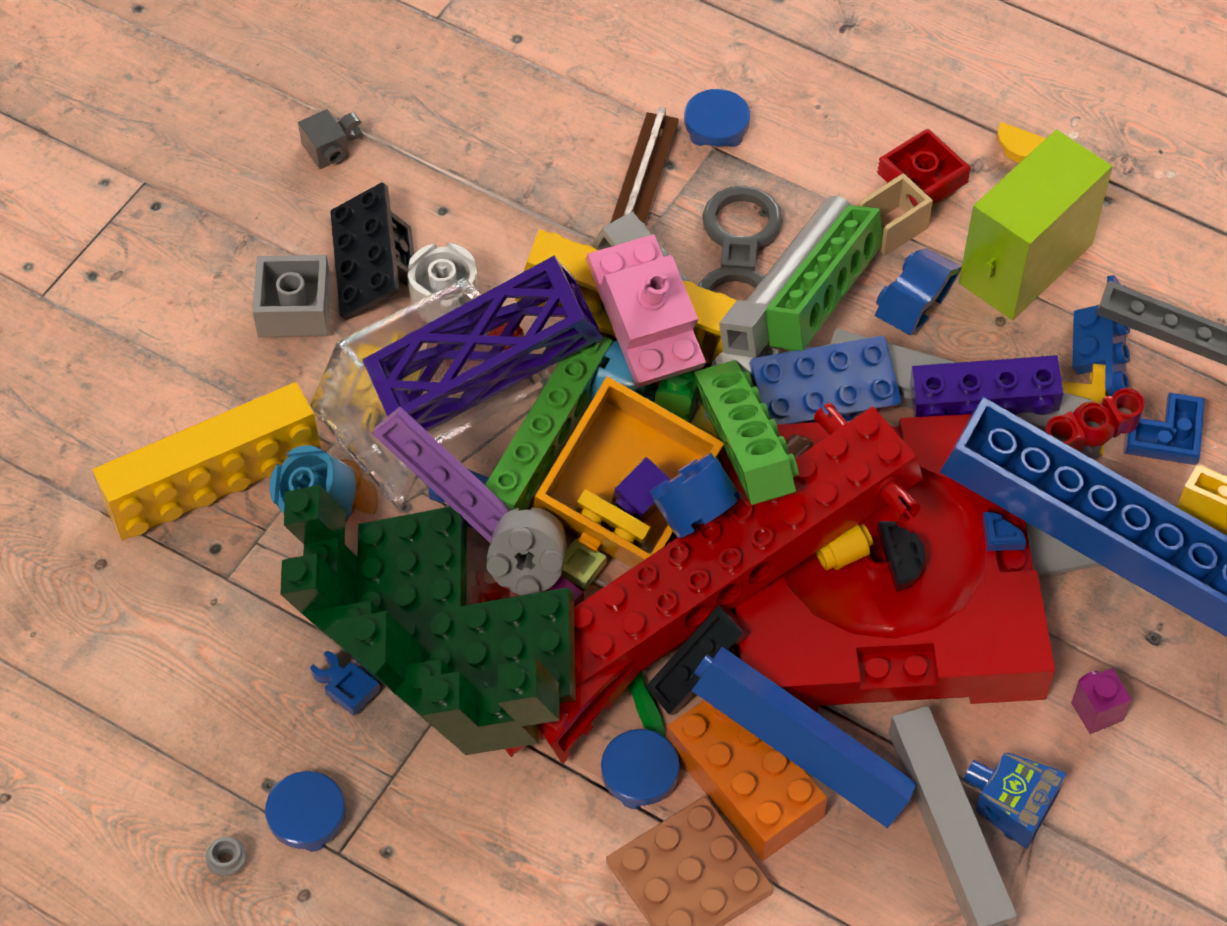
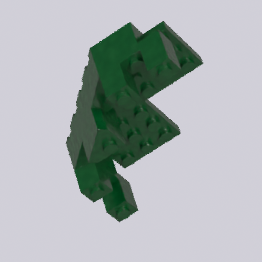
[280,485,576,755]

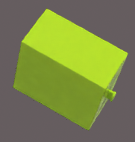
[959,129,1113,321]

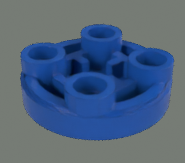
[684,89,750,147]
[601,729,680,809]
[265,771,346,852]

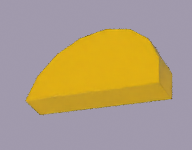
[996,121,1046,163]

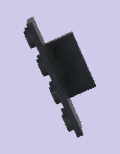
[330,182,414,320]

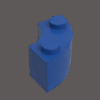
[874,248,961,335]

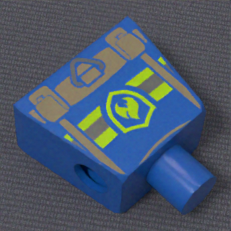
[964,753,1066,849]

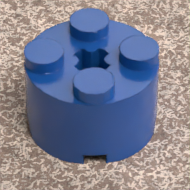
[649,453,742,539]

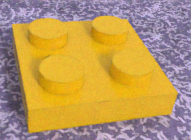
[576,489,650,549]

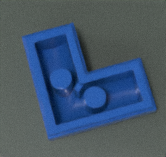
[1123,392,1205,465]

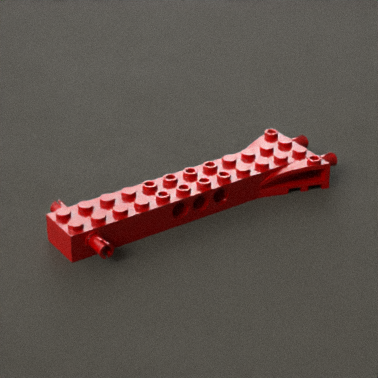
[505,403,923,764]

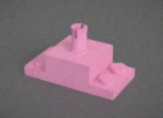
[586,234,706,388]

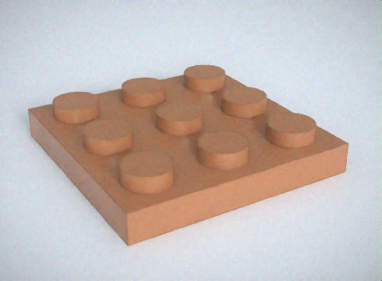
[606,796,774,926]

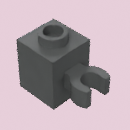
[298,109,363,169]

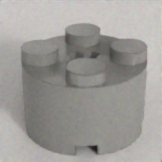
[486,507,567,596]

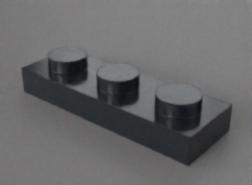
[645,605,750,715]

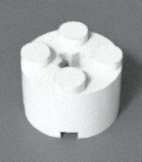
[408,243,479,321]

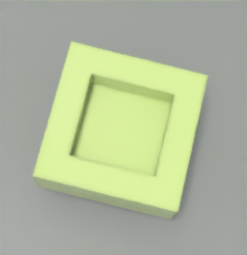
[561,539,607,590]

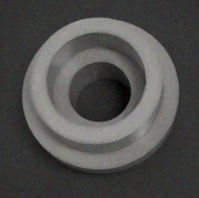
[206,837,246,877]

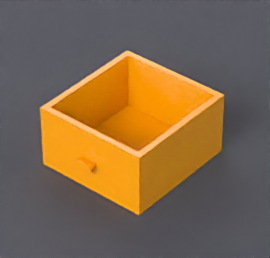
[534,376,724,568]

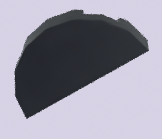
[877,521,925,592]

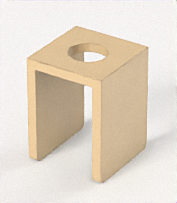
[858,173,933,256]

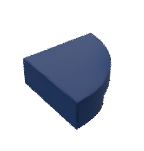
[982,512,1026,551]

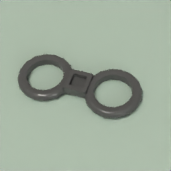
[698,186,783,291]

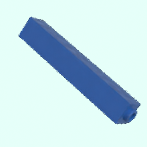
[691,647,917,828]

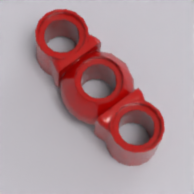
[1044,388,1145,452]

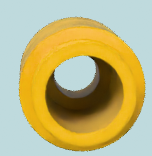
[815,524,873,571]

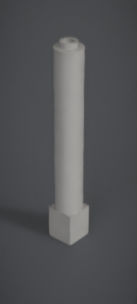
[719,196,851,358]

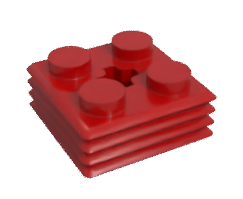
[877,129,971,207]

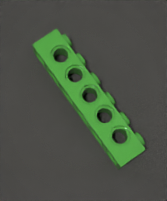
[766,205,883,351]
[485,336,613,511]
[694,360,799,505]

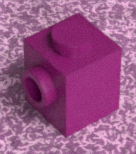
[1071,668,1132,734]

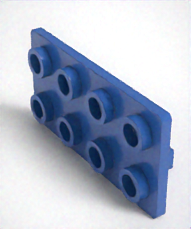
[749,336,901,425]

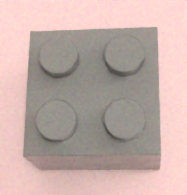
[253,255,331,337]

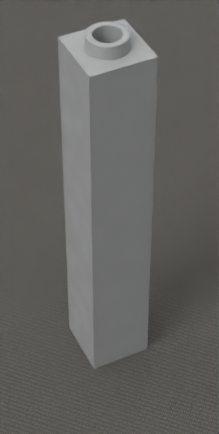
[888,706,1017,926]

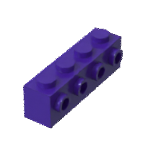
[910,355,1063,417]

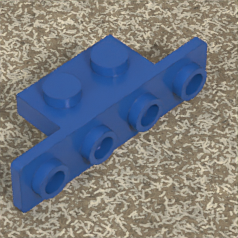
[1072,275,1130,396]

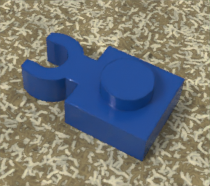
[310,651,380,716]

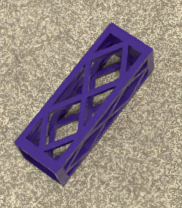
[362,255,604,432]

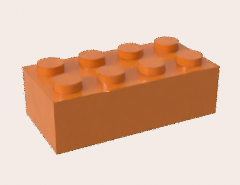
[666,700,827,861]

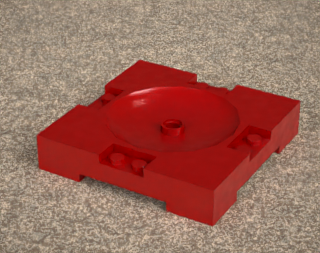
[717,414,1055,713]

